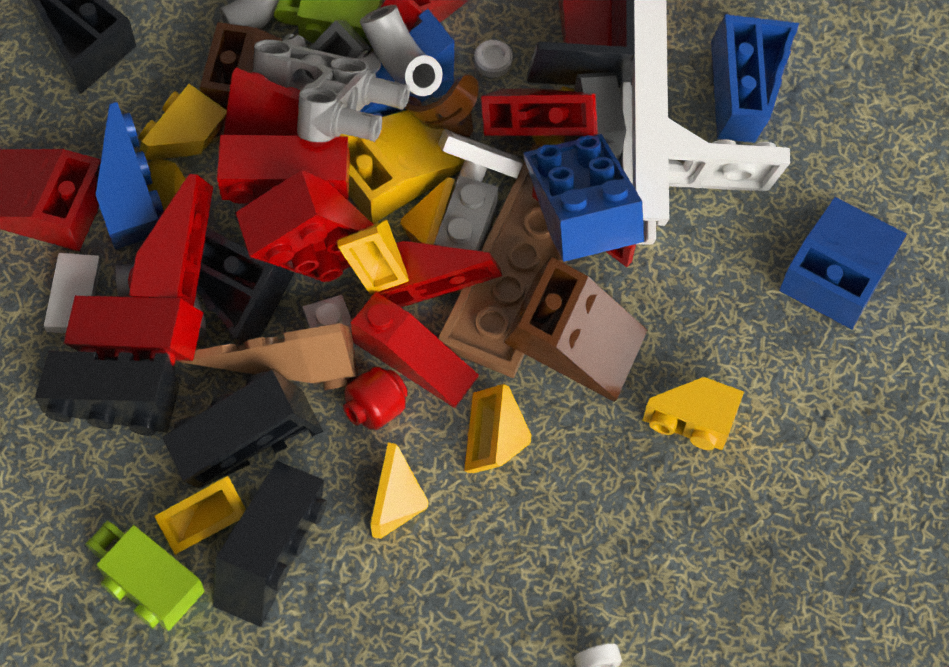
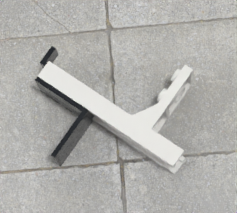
[527,0,790,245]

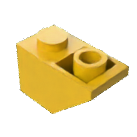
[138,84,227,161]
[642,377,744,450]

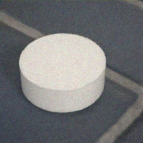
[474,40,513,78]
[574,644,622,667]

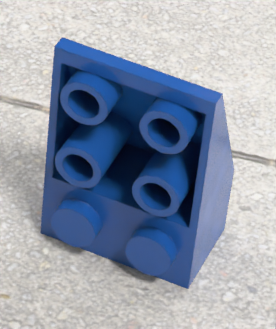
[96,102,164,250]
[524,134,644,262]
[779,197,907,330]

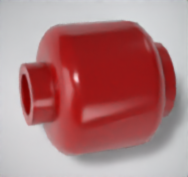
[343,367,408,430]

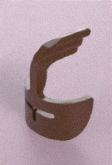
[404,74,479,137]

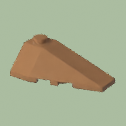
[179,323,358,391]

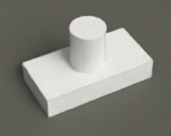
[438,129,523,185]

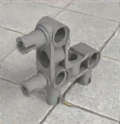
[253,34,410,142]

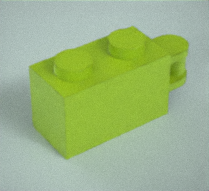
[274,0,383,50]
[85,520,205,632]

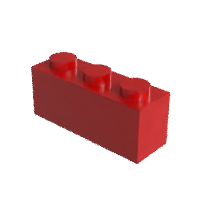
[217,135,350,204]
[63,295,204,366]

